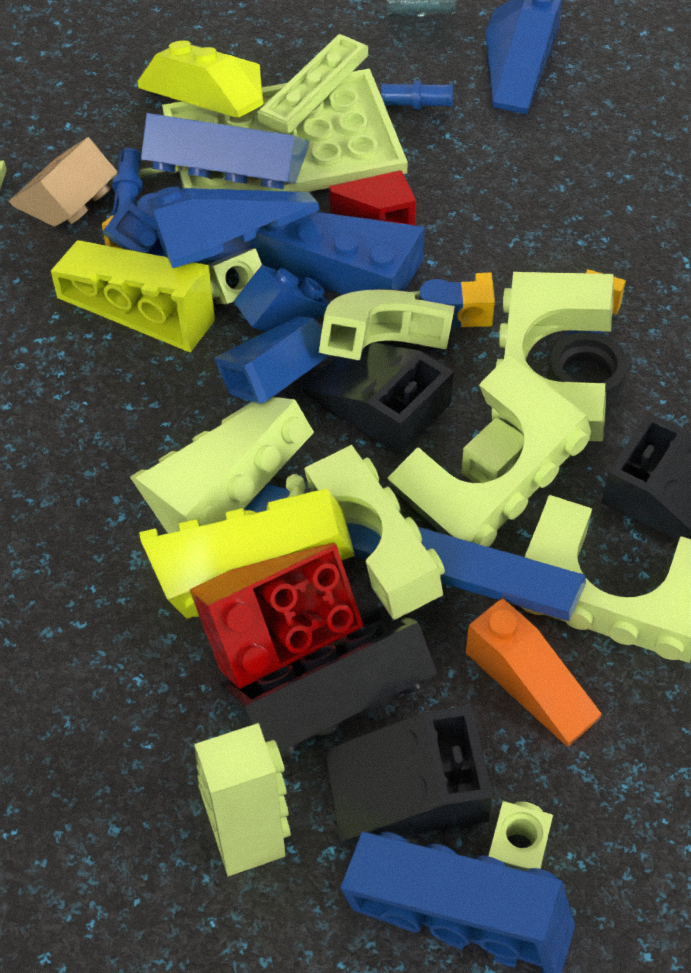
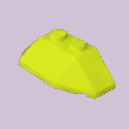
[137,41,263,118]

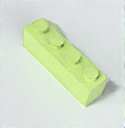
[130,397,314,533]

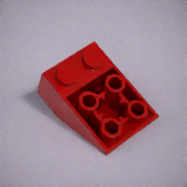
[189,542,364,689]

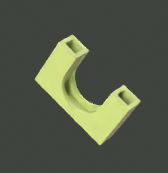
[492,272,614,441]
[387,354,592,547]
[522,495,691,663]

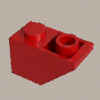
[329,170,416,225]

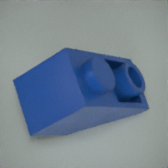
[234,265,329,331]

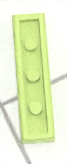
[258,34,368,134]

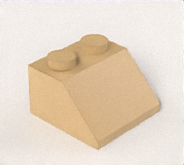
[9,137,118,227]

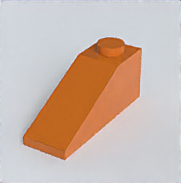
[466,598,601,747]

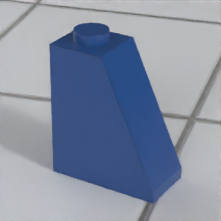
[214,316,329,404]

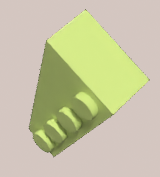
[194,723,291,876]

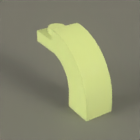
[319,290,455,360]

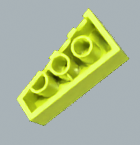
[51,240,215,353]

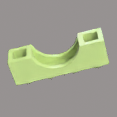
[304,445,445,620]

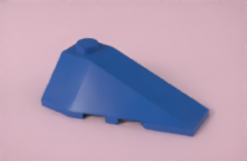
[485,0,563,114]
[147,187,320,268]

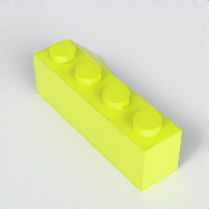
[139,488,355,619]

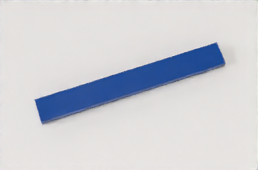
[244,484,586,621]

